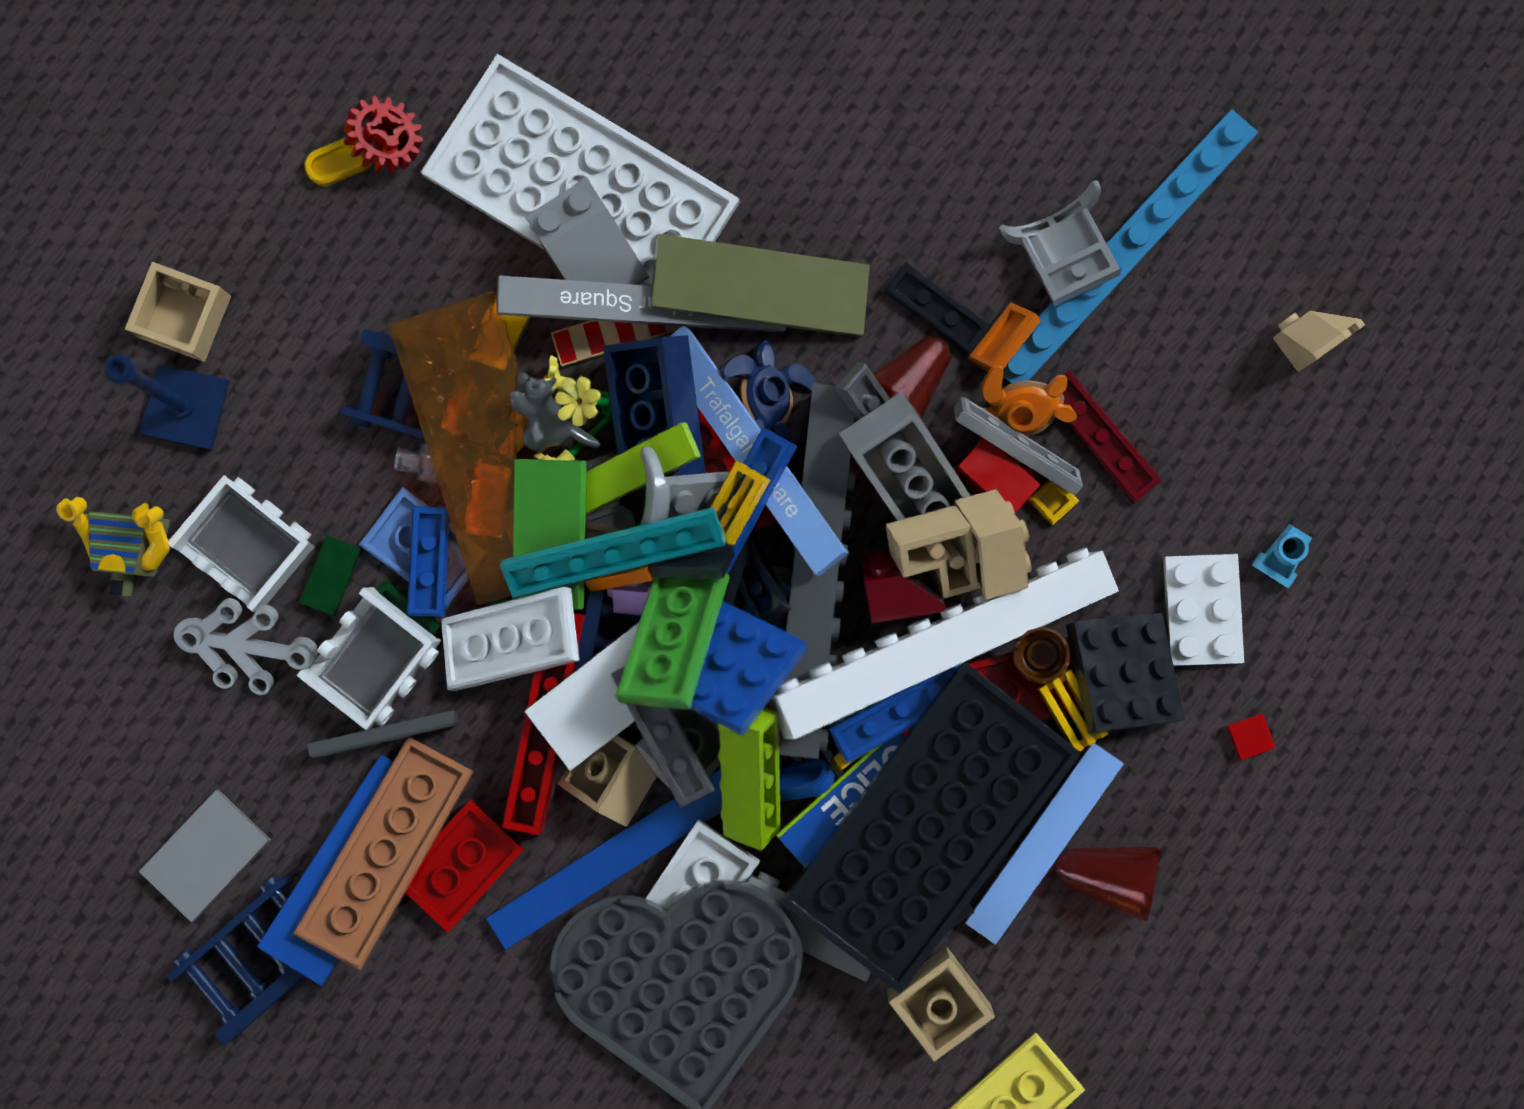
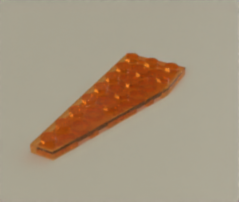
[388,291,518,605]

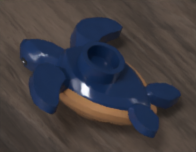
[721,340,817,442]

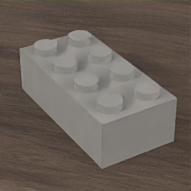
[839,392,970,521]

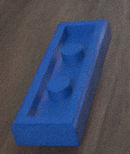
[407,506,451,617]

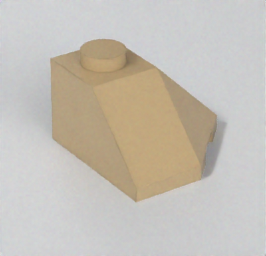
[1273,311,1365,372]

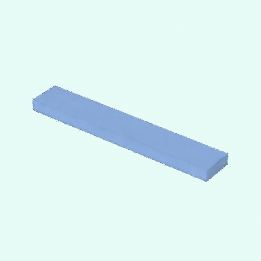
[965,743,1124,945]

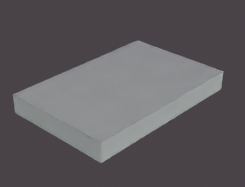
[139,790,271,922]

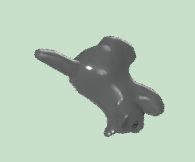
[510,372,601,452]

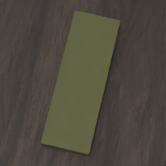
[650,234,870,337]

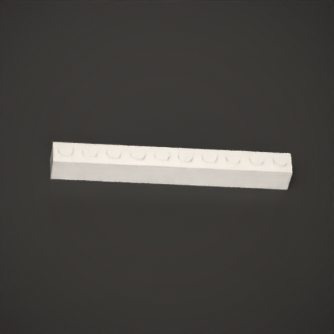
[769,547,1119,739]

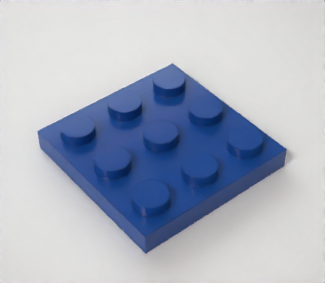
[690,601,807,736]

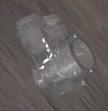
[393,442,451,483]

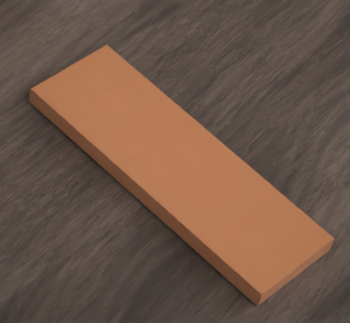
[293,736,473,971]

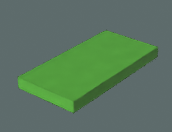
[512,459,587,610]
[615,573,730,709]

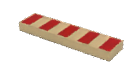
[551,321,694,368]

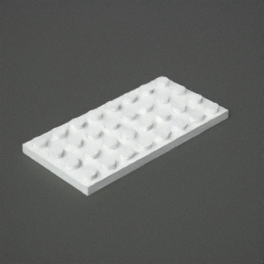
[421,54,740,286]

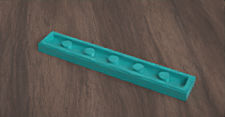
[500,507,726,598]

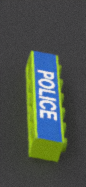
[776,733,904,868]

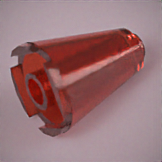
[873,336,951,420]
[1056,847,1161,922]

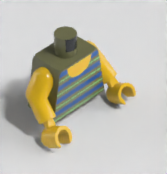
[56,497,170,596]

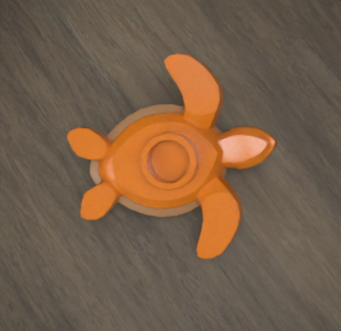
[981,366,1077,464]

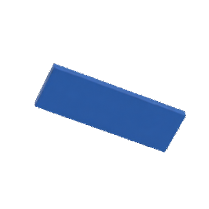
[257,755,393,986]

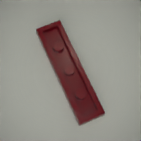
[1062,370,1162,504]

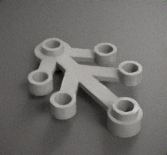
[174,598,318,695]

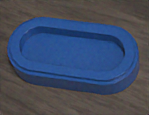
[779,759,835,801]

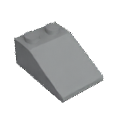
[525,178,649,285]

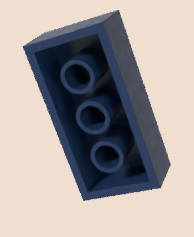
[603,335,706,491]

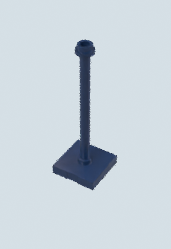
[105,355,230,451]

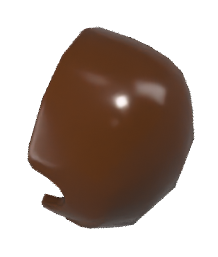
[1013,627,1070,684]

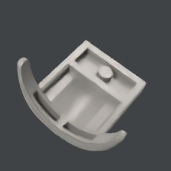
[999,180,1121,306]
[640,446,729,526]

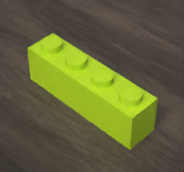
[717,707,780,851]

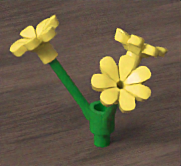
[533,355,613,460]

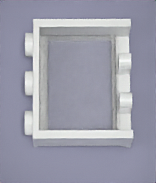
[169,475,315,615]
[297,587,441,730]

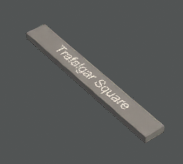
[497,276,786,332]

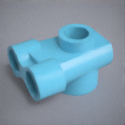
[1252,524,1312,588]

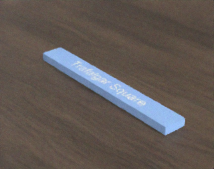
[670,325,848,576]

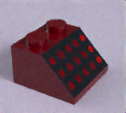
[861,549,946,623]

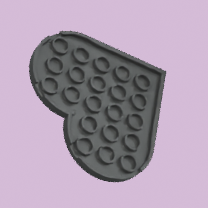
[550,880,803,1109]

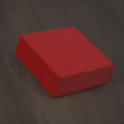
[1226,713,1276,760]

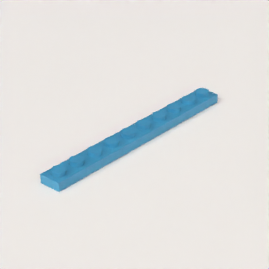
[1003,109,1258,384]

